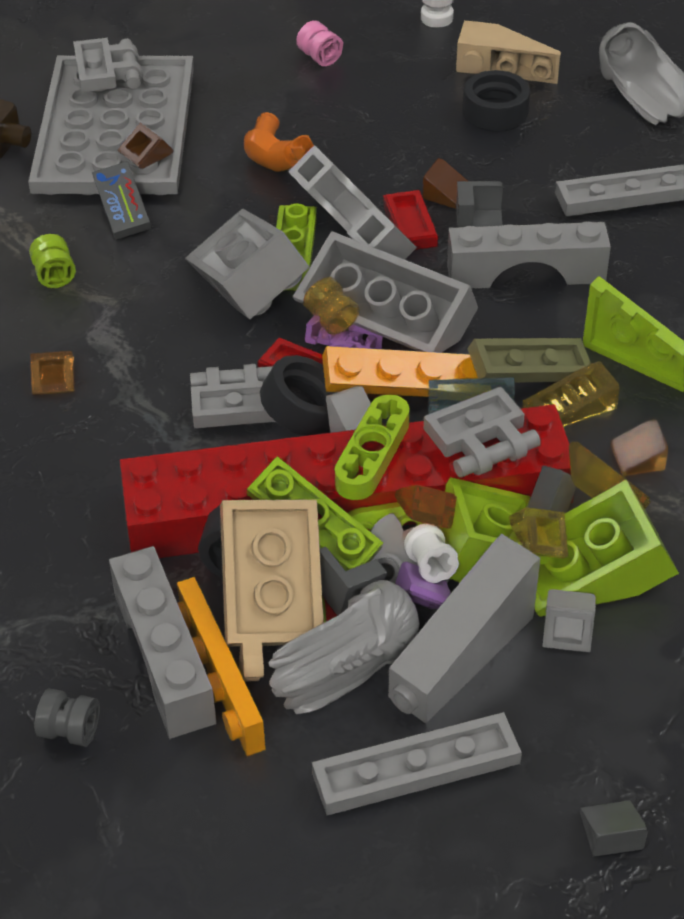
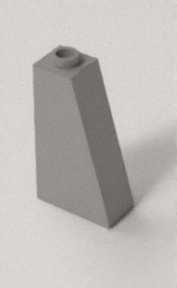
[388,534,540,723]

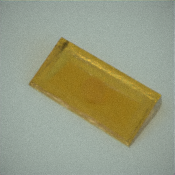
[569,441,651,509]

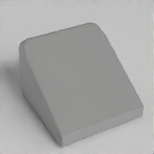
[326,386,371,433]
[542,589,596,652]

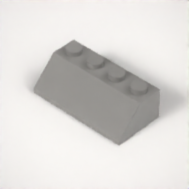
[293,231,478,353]

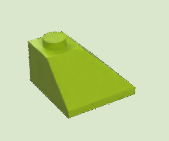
[439,477,552,583]

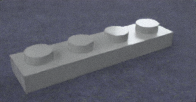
[555,164,684,216]
[312,712,522,815]

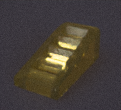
[523,361,620,427]

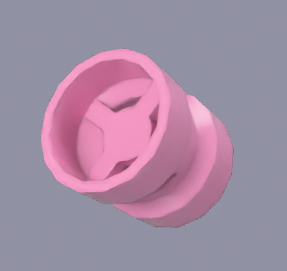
[297,20,343,66]

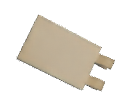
[220,500,323,682]

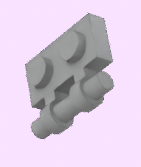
[73,38,143,92]
[190,363,276,428]
[423,387,541,478]

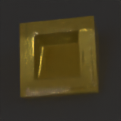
[509,507,568,558]

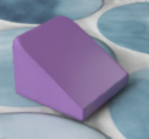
[395,562,451,610]

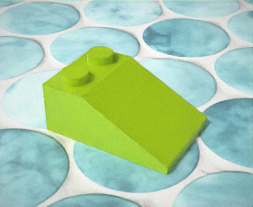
[534,480,679,617]

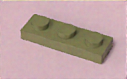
[467,338,594,383]

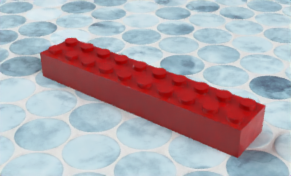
[120,404,578,558]

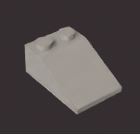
[185,208,310,319]

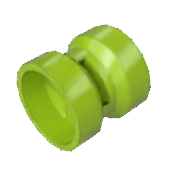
[29,234,76,288]

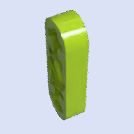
[335,395,410,500]

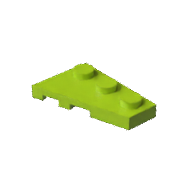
[583,276,684,393]

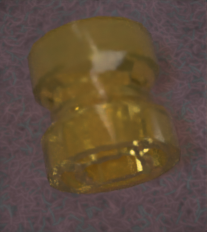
[303,277,360,335]

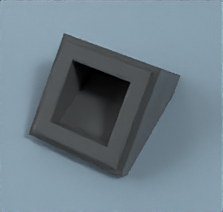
[527,466,579,519]
[580,800,648,857]

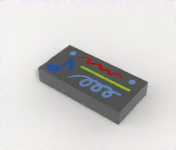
[92,161,151,240]

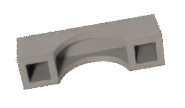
[289,145,417,260]
[447,221,611,288]
[109,546,216,739]

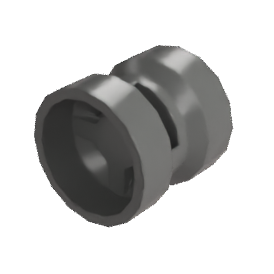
[34,688,100,747]

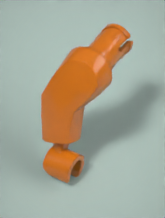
[243,112,314,172]

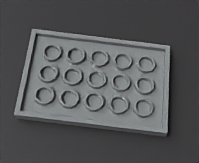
[28,56,194,195]

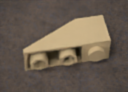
[456,20,561,84]

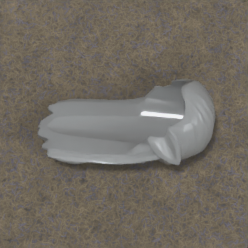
[599,22,684,125]
[268,580,419,715]

